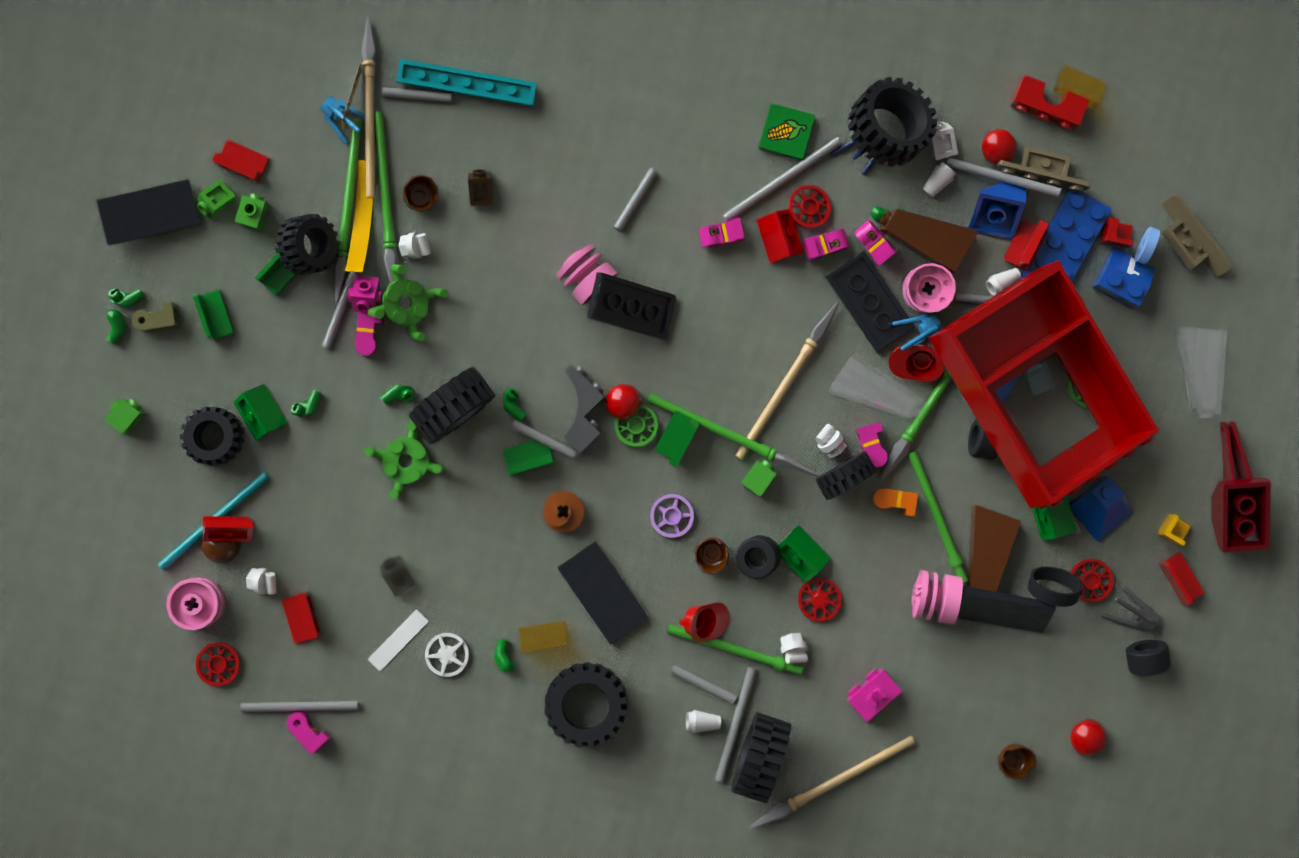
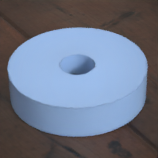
[1135,226,1160,265]

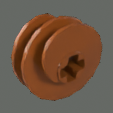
[542,491,585,533]

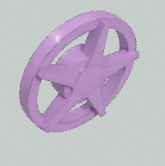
[650,494,694,538]

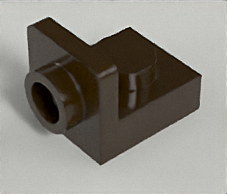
[468,169,494,206]

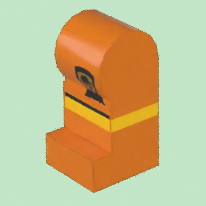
[872,489,918,517]

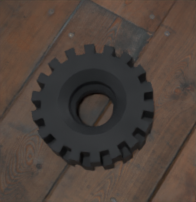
[815,451,878,500]

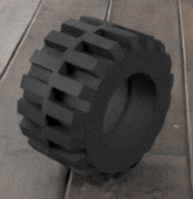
[275,214,340,275]
[180,406,245,466]

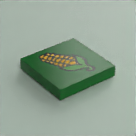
[758,103,815,160]

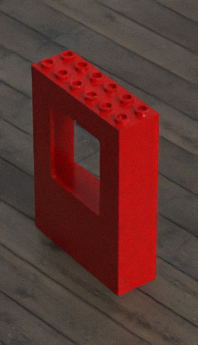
[929,260,1159,509]

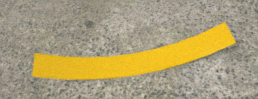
[345,160,373,272]

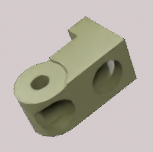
[132,302,181,332]

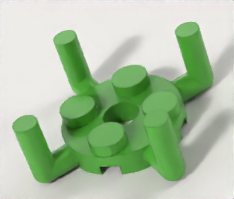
[368,264,449,342]
[364,422,444,499]

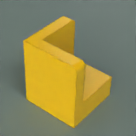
[1157,514,1191,546]

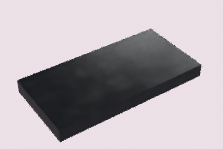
[96,179,201,246]
[825,251,915,353]
[587,272,676,340]
[557,541,649,644]
[957,586,1056,633]

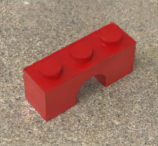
[1010,75,1089,131]

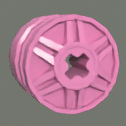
[556,244,618,306]
[902,263,956,313]
[911,570,963,625]

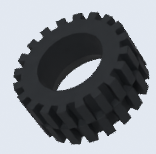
[848,77,937,167]
[408,366,496,445]
[544,662,627,748]
[731,712,792,804]

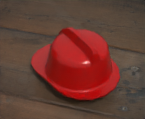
[888,345,945,382]
[679,602,730,643]

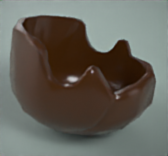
[403,175,438,212]
[695,537,730,575]
[201,540,241,563]
[998,743,1036,779]

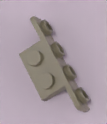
[996,146,1091,193]
[1162,193,1233,277]

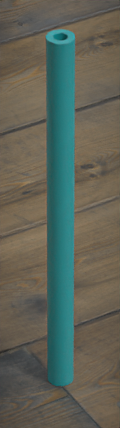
[158,472,270,571]

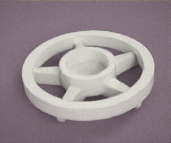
[425,633,469,677]

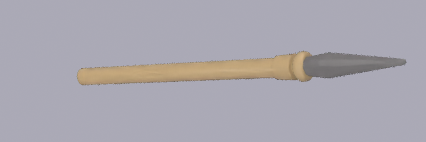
[361,17,377,198]
[735,302,839,461]
[749,736,916,829]

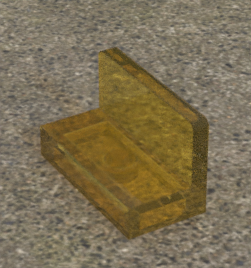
[1052,65,1106,109]
[518,620,568,653]

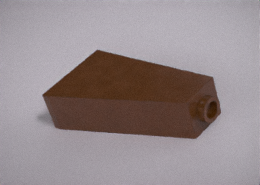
[879,209,978,273]
[968,505,1021,592]

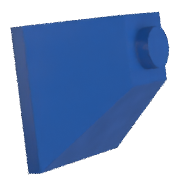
[968,182,1026,240]
[1069,476,1134,542]

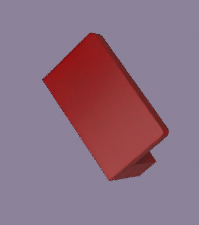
[212,140,269,183]
[757,209,804,263]
[1004,220,1049,271]
[202,516,253,542]
[1159,552,1205,606]
[282,591,322,644]

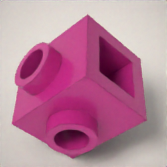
[348,275,383,313]

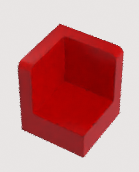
[1101,217,1134,249]

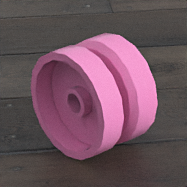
[166,577,226,630]

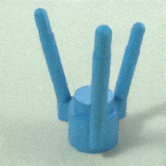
[320,96,375,145]
[892,313,942,351]

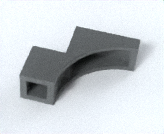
[564,364,604,454]

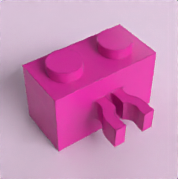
[846,668,902,722]

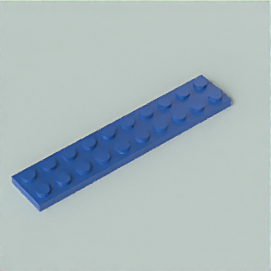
[997,190,1112,404]

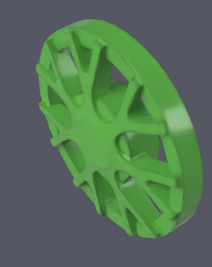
[615,404,658,447]

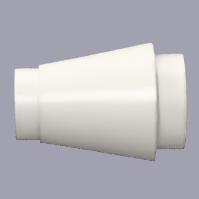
[923,162,956,197]
[985,268,1022,296]
[686,710,721,733]

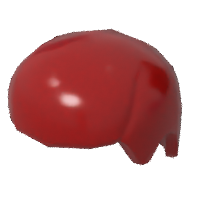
[981,129,1017,165]
[605,384,643,420]
[1070,718,1107,757]

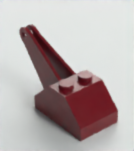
[1211,421,1271,553]

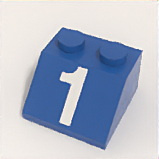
[1092,247,1155,309]

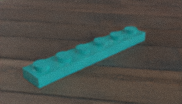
[396,59,537,107]

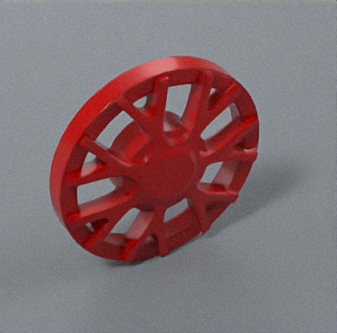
[788,185,831,228]
[1070,559,1114,602]
[798,578,842,622]
[196,642,240,686]

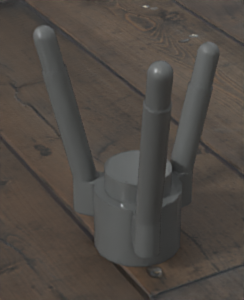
[1101,587,1159,631]

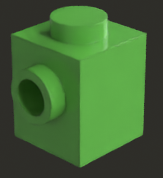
[235,194,270,232]
[104,398,146,436]
[740,460,776,497]

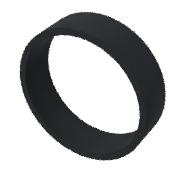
[1027,566,1082,607]

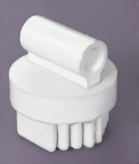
[398,232,431,259]
[815,424,847,459]
[246,568,277,595]
[780,633,808,664]

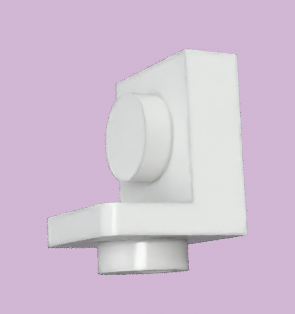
[931,121,958,160]

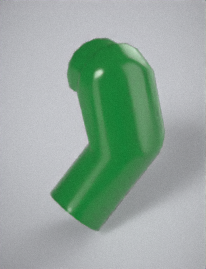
[108,288,145,308]
[106,309,127,345]
[379,384,415,405]
[503,388,527,422]
[291,390,322,418]
[494,638,515,673]

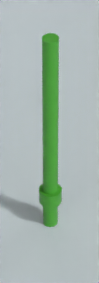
[908,451,969,583]
[667,624,803,675]

